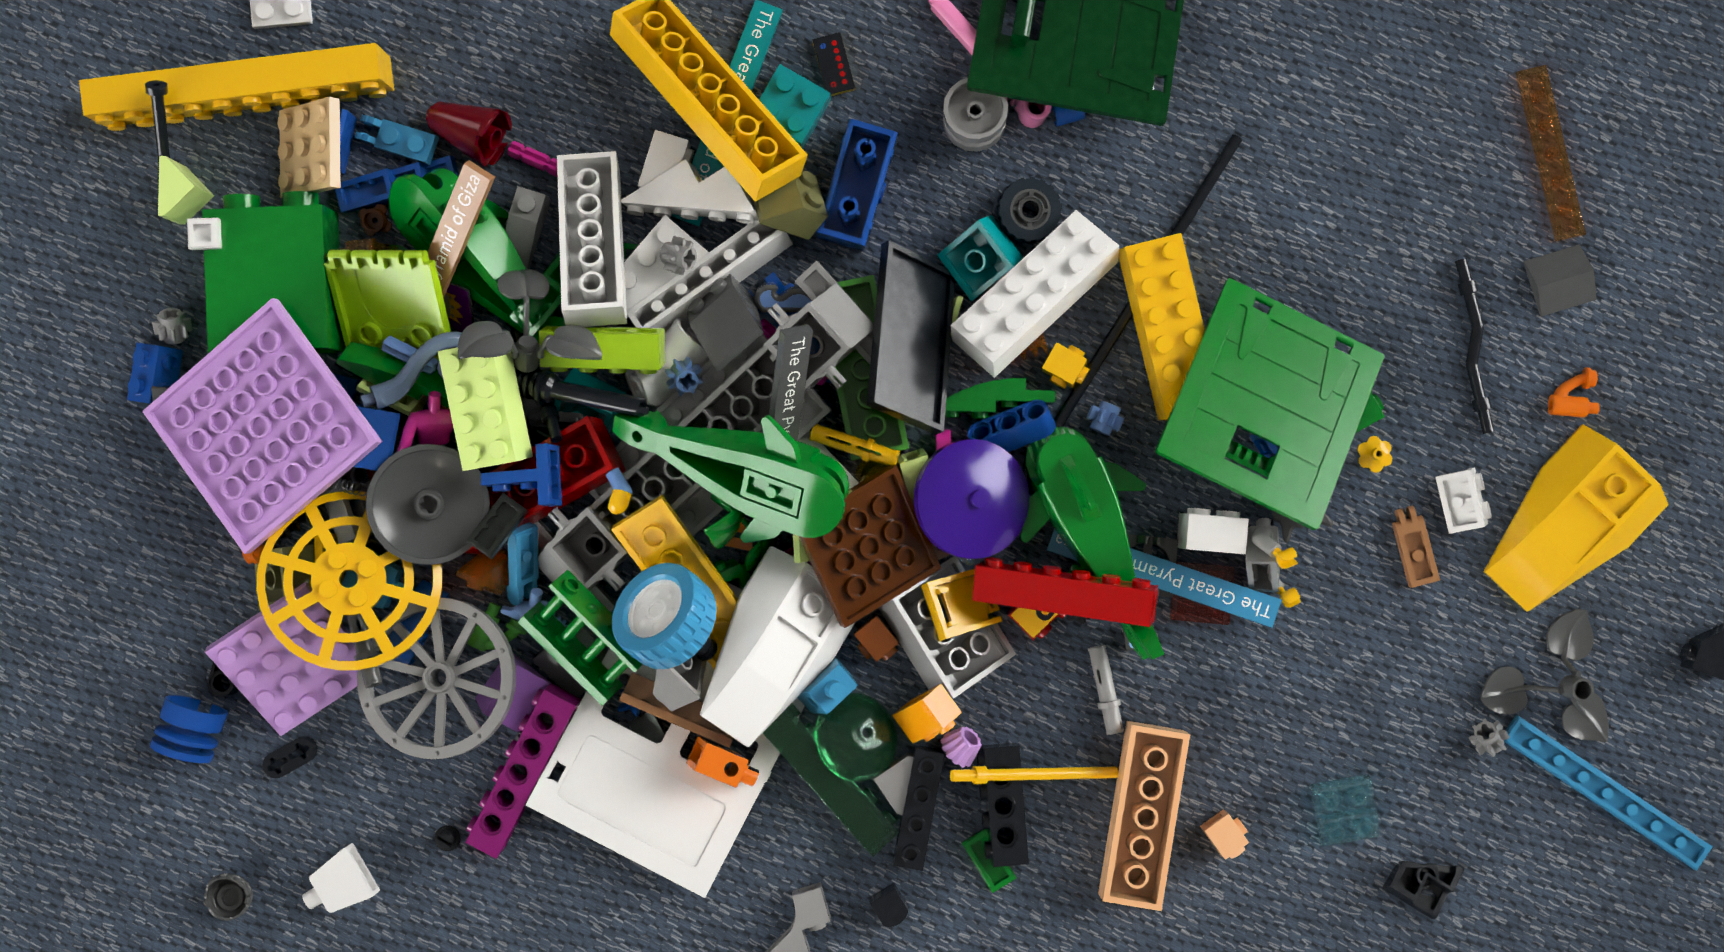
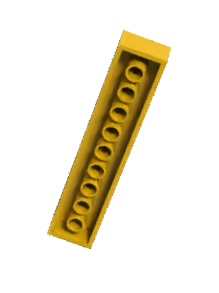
[79,43,394,131]

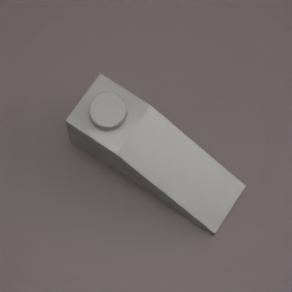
[505,186,551,269]

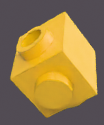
[1042,342,1090,389]

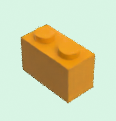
[892,684,962,744]

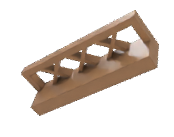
[619,672,733,748]

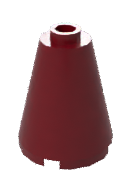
[426,101,512,167]

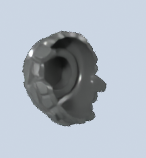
[204,873,253,921]

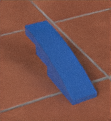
[335,155,459,213]

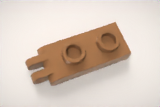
[1392,505,1440,588]

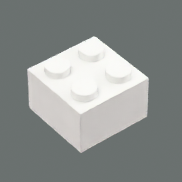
[1177,508,1249,554]

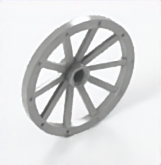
[357,597,516,759]

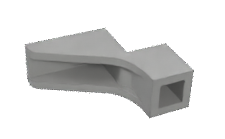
[766,882,831,952]

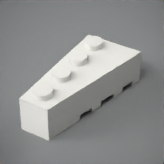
[613,215,709,326]

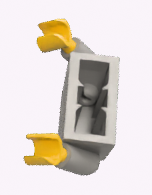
[1245,518,1301,608]

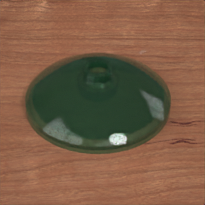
[815,693,897,782]

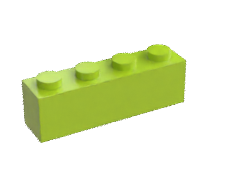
[539,326,665,374]

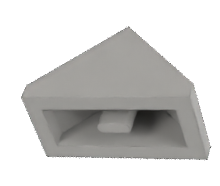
[873,752,914,815]

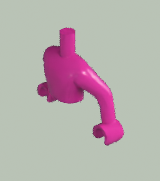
[397,391,453,452]

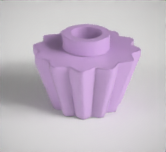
[940,726,982,768]

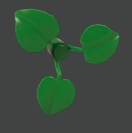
[704,494,778,574]

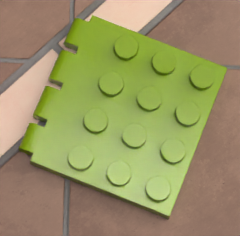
[324,250,455,360]

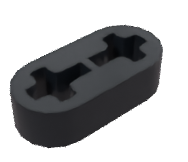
[262,736,318,779]

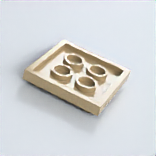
[277,97,341,198]

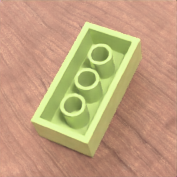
[437,347,533,471]

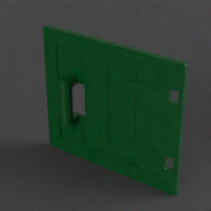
[966,0,1184,126]

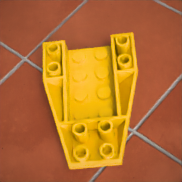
[1483,424,1669,612]

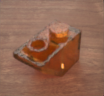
[456,550,509,595]

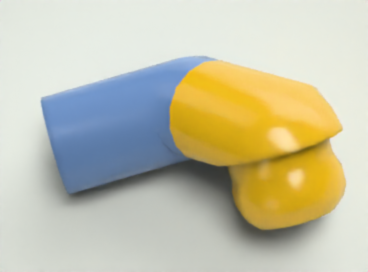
[605,468,632,515]

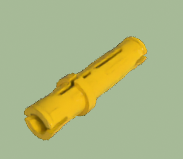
[809,423,900,466]

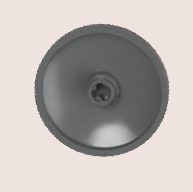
[366,444,490,565]

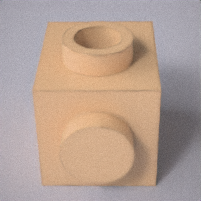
[1200,809,1249,860]

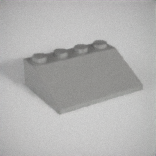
[878,556,1016,699]

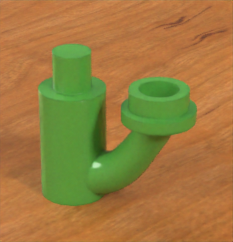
[467,602,527,651]

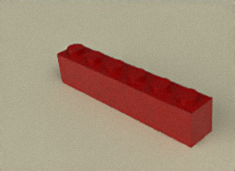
[972,557,1158,627]

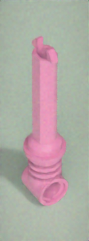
[928,0,1052,128]

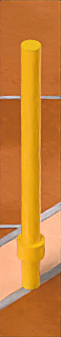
[950,766,1118,784]

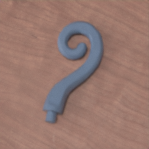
[360,332,462,409]

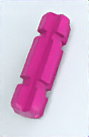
[507,141,558,177]

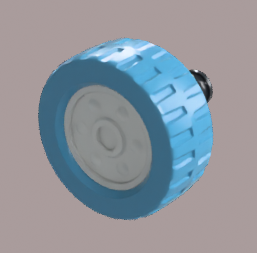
[612,563,717,669]

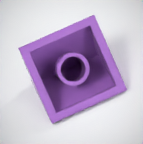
[475,653,551,733]

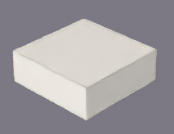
[187,218,222,250]

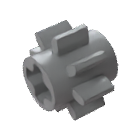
[660,236,697,275]
[152,308,193,344]
[1469,718,1510,757]

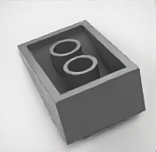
[687,274,764,372]

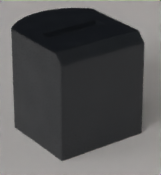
[870,883,908,927]

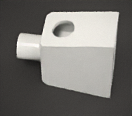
[302,843,380,913]

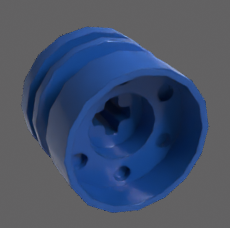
[150,695,228,763]

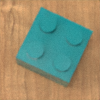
[759,64,831,149]

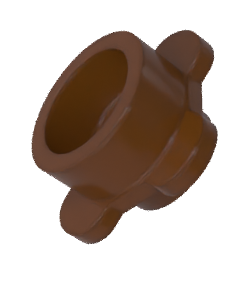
[359,204,392,236]

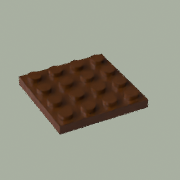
[799,465,941,628]

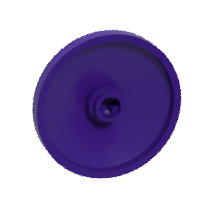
[914,439,1029,559]

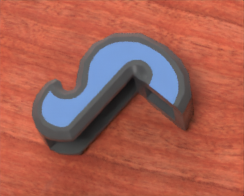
[754,282,812,312]

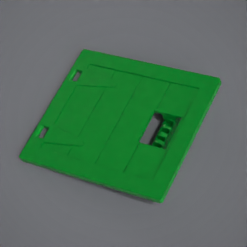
[1155,278,1384,530]

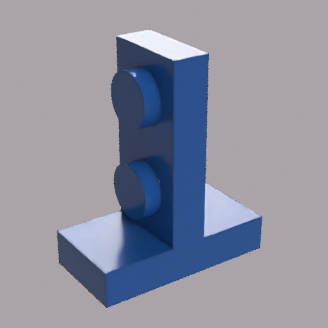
[481,443,562,507]

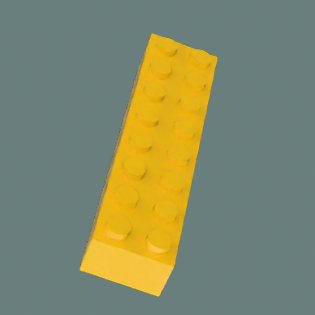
[610,0,808,202]

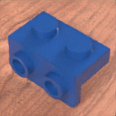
[127,342,183,404]

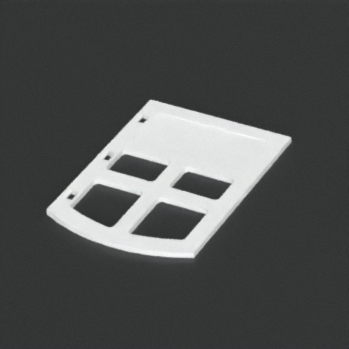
[526,582,804,898]

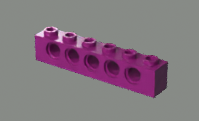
[465,683,582,859]

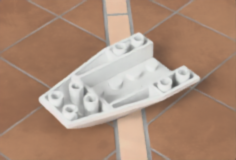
[699,546,855,747]

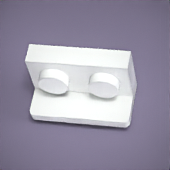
[250,0,313,29]
[1435,467,1492,534]

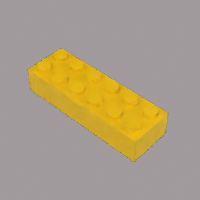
[1119,233,1205,420]

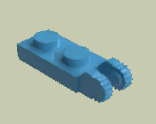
[354,114,439,165]
[506,522,539,606]

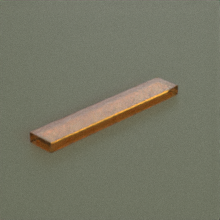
[1516,65,1586,242]

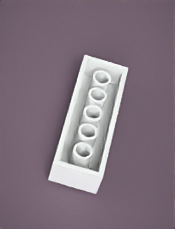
[557,151,627,327]
[951,210,1119,378]

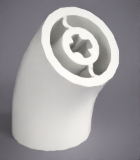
[625,318,710,408]

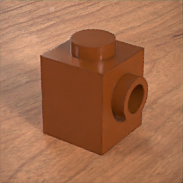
[854,614,899,662]

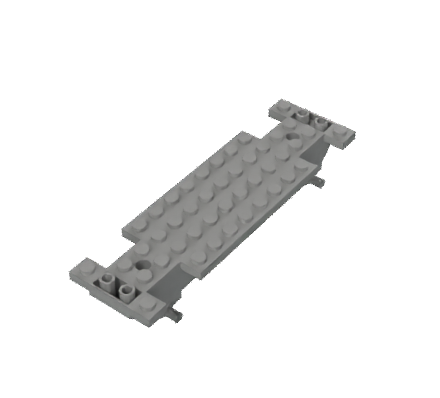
[534,261,874,612]

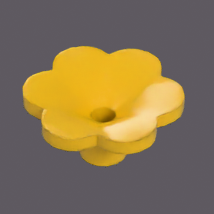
[1357,436,1392,473]

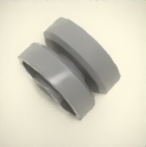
[943,78,1008,152]

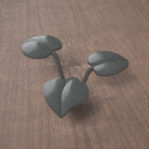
[458,269,602,372]
[1480,609,1609,742]

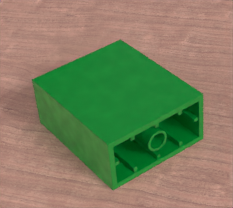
[202,191,344,353]

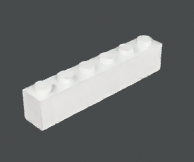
[626,220,793,332]

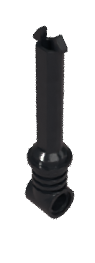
[514,366,656,417]

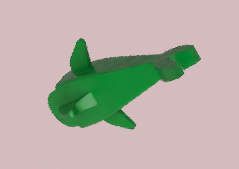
[389,168,566,343]
[612,410,849,543]
[1020,426,1164,660]

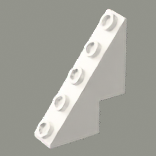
[620,159,759,224]

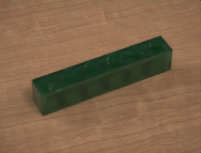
[763,703,899,857]

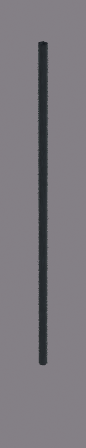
[1022,134,1242,484]

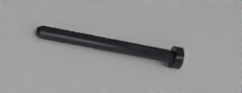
[145,80,170,166]

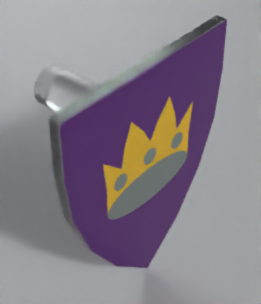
[444,282,477,332]

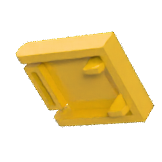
[921,568,1003,642]

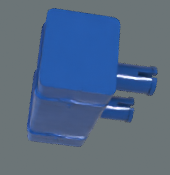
[816,119,898,251]

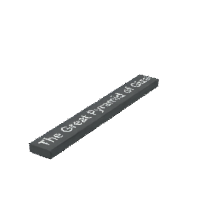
[769,324,813,441]

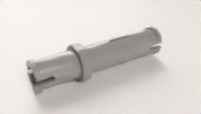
[1088,645,1124,735]

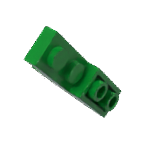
[945,378,1055,419]

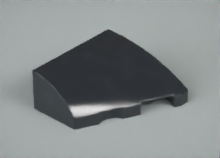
[1382,861,1464,919]

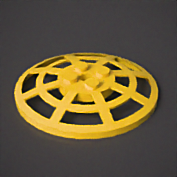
[256,491,443,671]

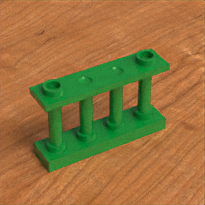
[518,570,643,706]

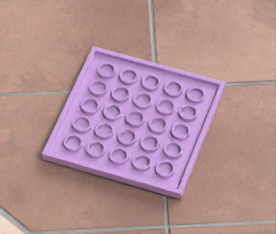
[142,298,383,554]

